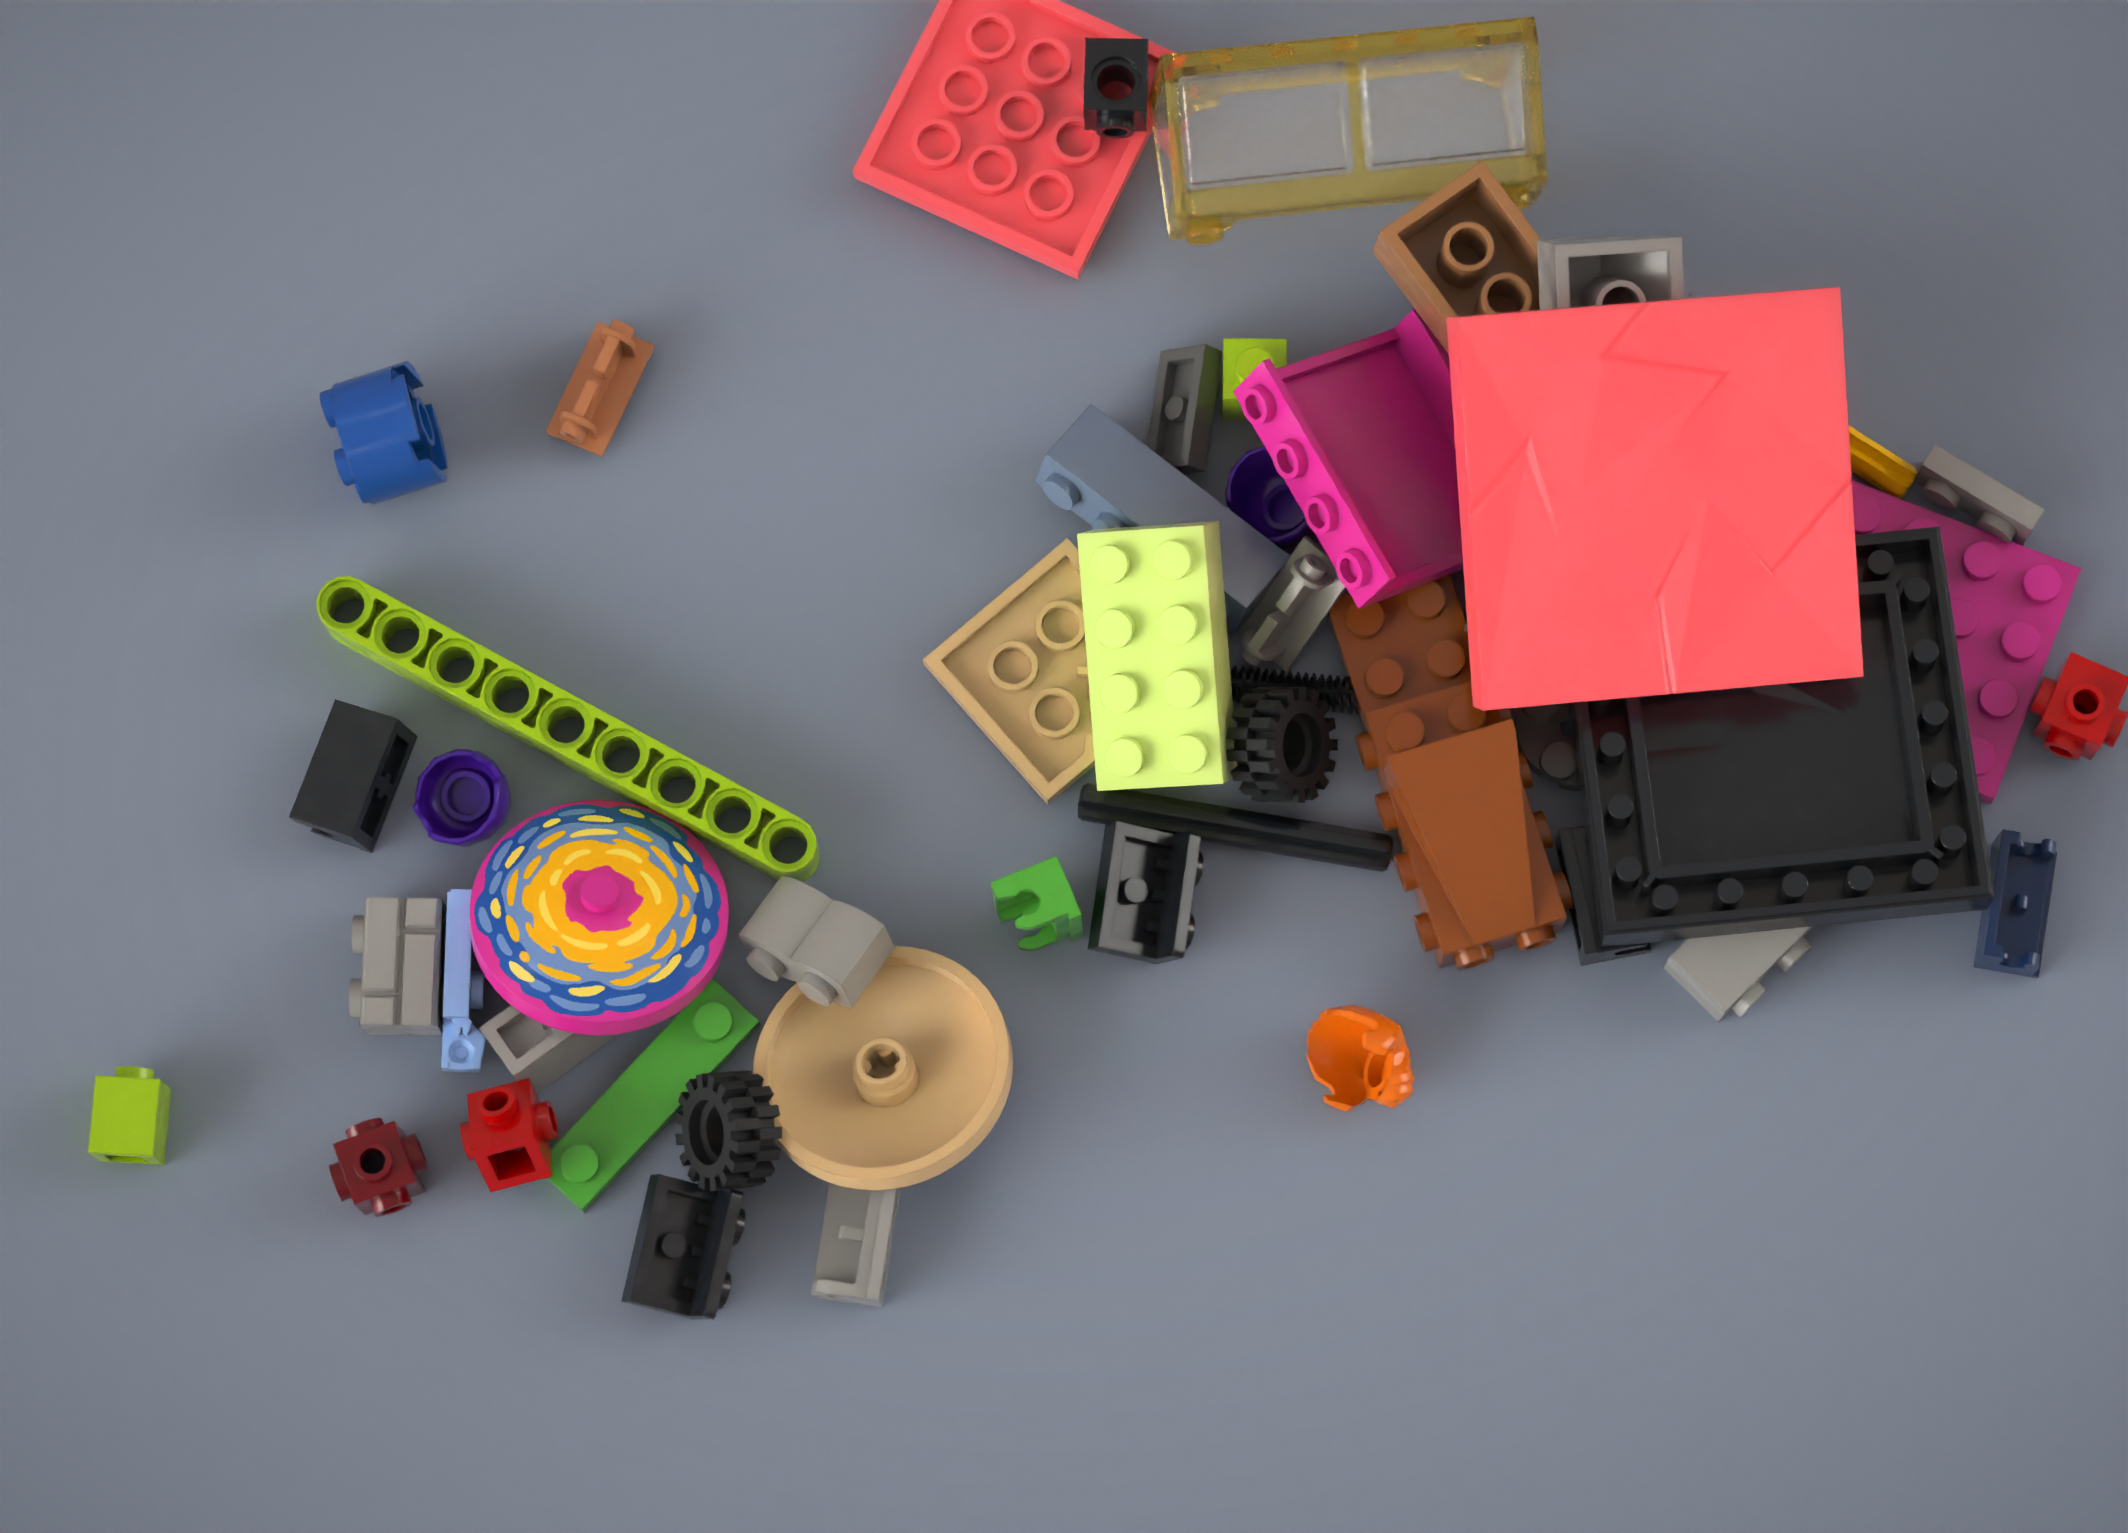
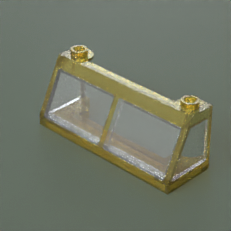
[1148,16,1547,245]

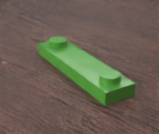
[547,978,761,1213]

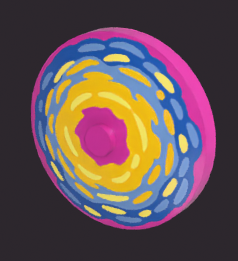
[470,800,729,1035]

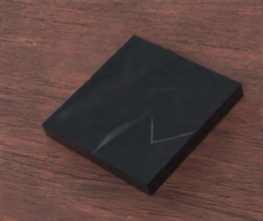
[1570,527,1994,948]

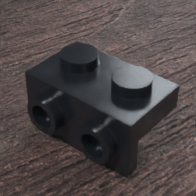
[1088,821,1204,964]
[621,1174,746,1320]

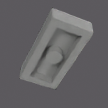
[1914,444,2045,546]

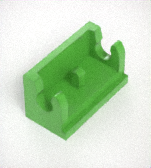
[990,855,1083,951]

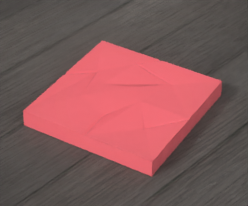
[1446,287,1864,711]

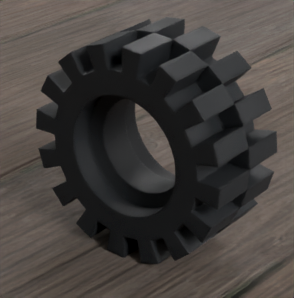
[1226,687,1338,803]
[675,1070,782,1191]

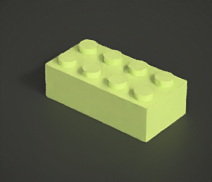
[1077,521,1237,791]

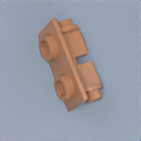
[545,320,655,457]

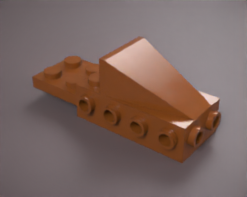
[1327,574,1573,970]

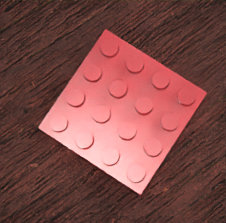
[853,0,1185,280]

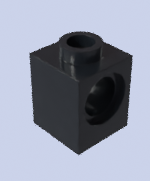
[1084,38,1148,139]

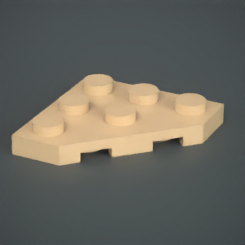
[923,538,1095,805]

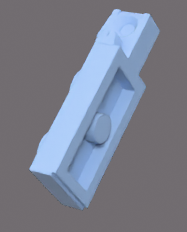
[441,889,486,1072]

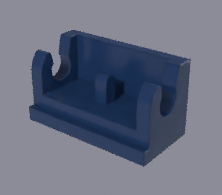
[1973,829,2057,978]

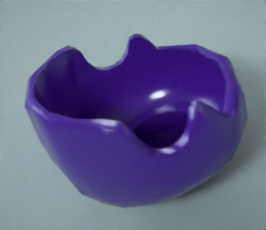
[1225,446,1312,548]
[413,749,511,847]

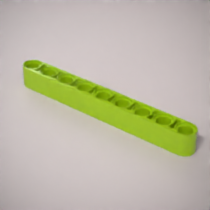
[316,576,820,882]

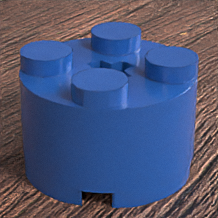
[319,361,448,505]

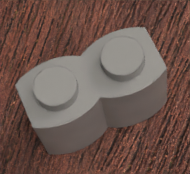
[738,875,895,1008]

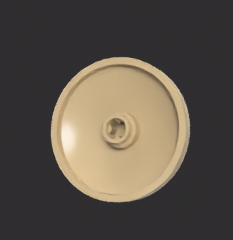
[753,946,1013,1190]

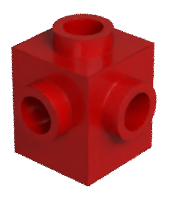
[2029,652,2128,760]
[460,1078,559,1192]

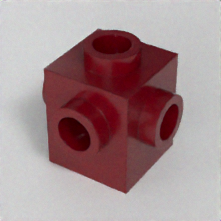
[329,1118,428,1217]

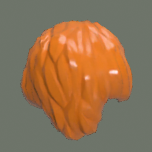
[1306,1005,1415,1112]

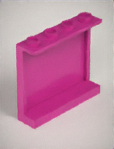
[1233,309,1463,609]

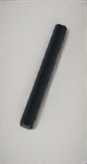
[1077,783,1393,872]

